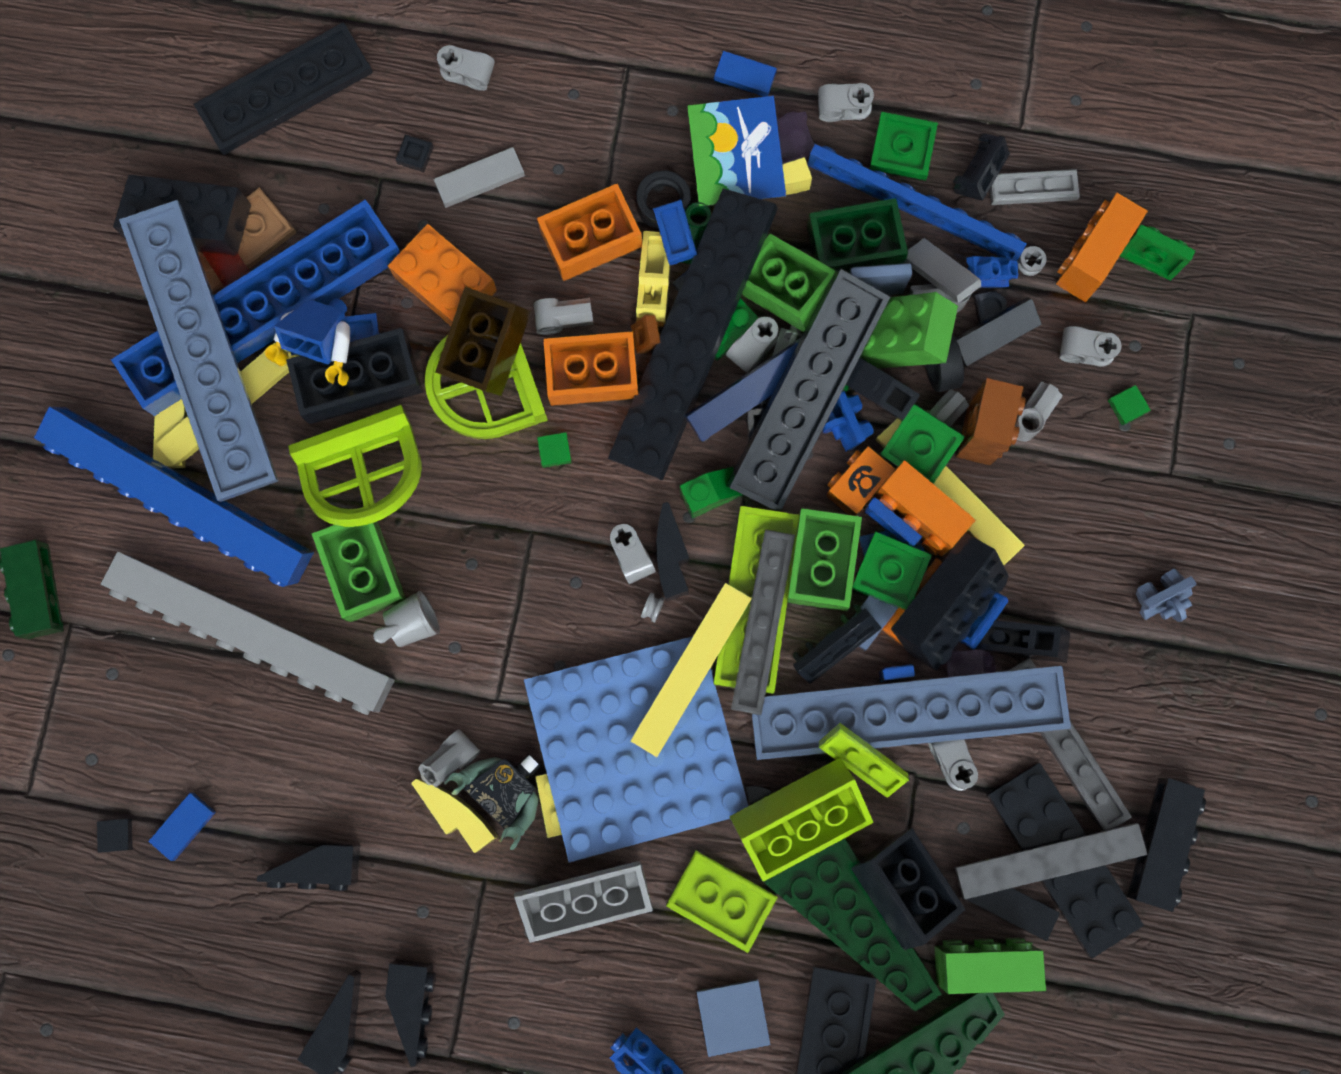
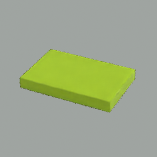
[666,850,778,953]

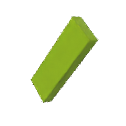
[819,723,909,798]

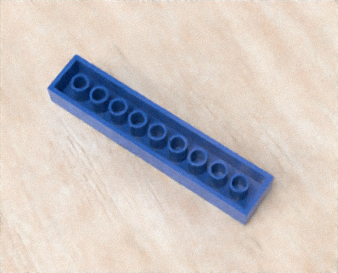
[111,199,400,416]

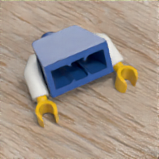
[265,298,350,386]

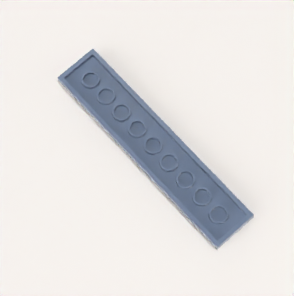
[119,200,279,502]
[752,666,1071,760]

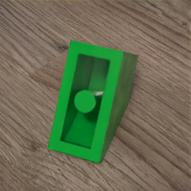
[679,467,743,519]

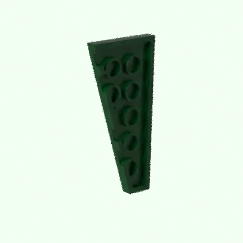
[759,838,942,1011]
[840,993,1005,1074]

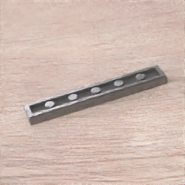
[731,530,795,715]
[1008,658,1132,831]
[954,823,1147,899]

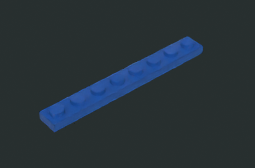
[808,144,1027,261]

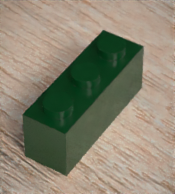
[0,540,64,639]

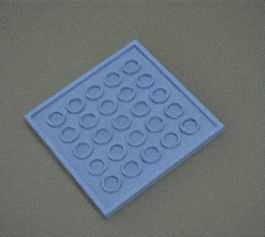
[524,636,748,863]

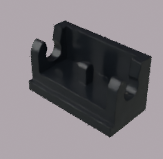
[953,133,1010,201]

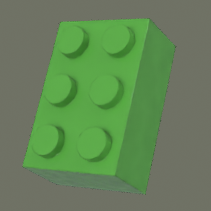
[742,234,835,332]
[860,292,958,369]
[787,508,862,612]
[312,521,406,622]
[934,938,1046,994]

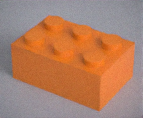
[537,183,642,281]
[1056,193,1148,302]
[388,224,497,326]
[544,331,638,406]
[873,460,976,557]

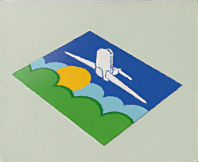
[687,96,786,206]

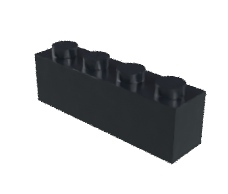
[1127,778,1206,912]

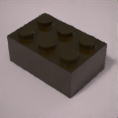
[435,287,532,396]

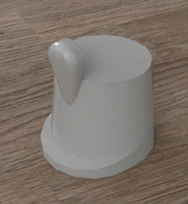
[373,591,440,647]

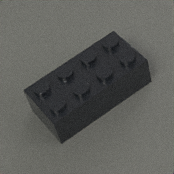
[113,174,251,257]
[286,328,423,424]
[891,533,1009,671]

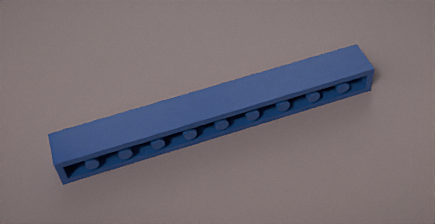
[34,406,314,587]

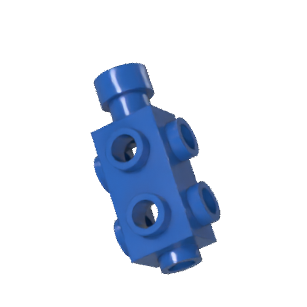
[610,1027,683,1074]

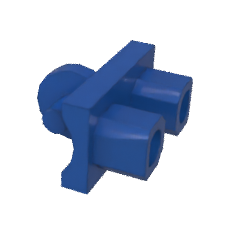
[966,256,1018,288]
[822,391,874,452]

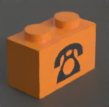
[826,446,896,516]

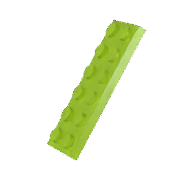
[714,506,800,694]

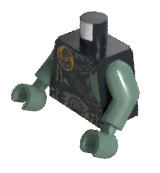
[444,753,541,850]

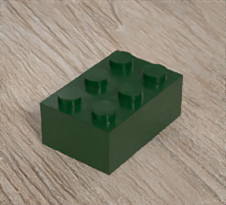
[806,198,908,273]

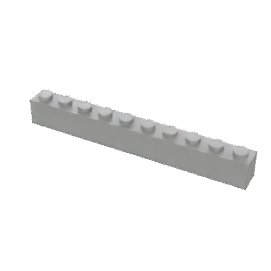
[101,551,395,715]

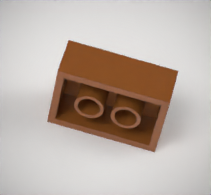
[956,378,1026,465]

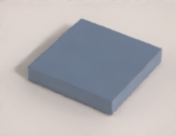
[849,263,912,295]
[696,979,770,1057]

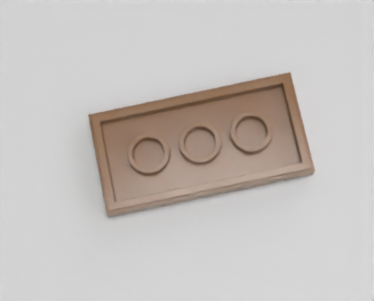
[198,187,297,295]

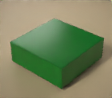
[1108,385,1151,426]
[537,432,572,468]

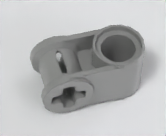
[437,45,495,91]
[818,83,874,122]
[726,317,778,373]
[1059,326,1122,367]
[610,524,656,584]
[928,739,978,791]

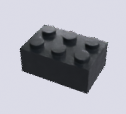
[851,828,966,950]

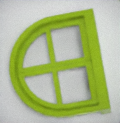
[425,335,548,439]
[288,405,422,527]

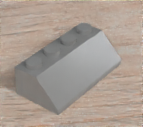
[514,861,653,943]

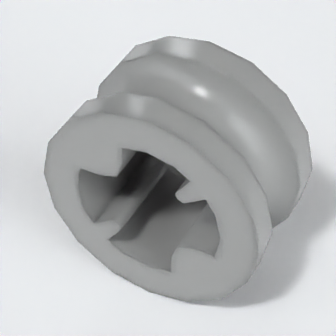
[1017,246,1047,276]
[641,593,665,623]

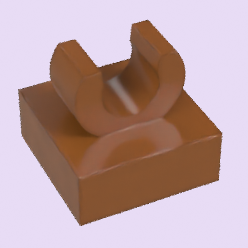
[631,315,664,354]

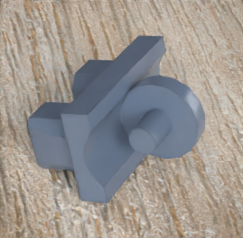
[1136,569,1196,622]

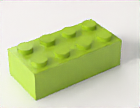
[729,758,874,882]

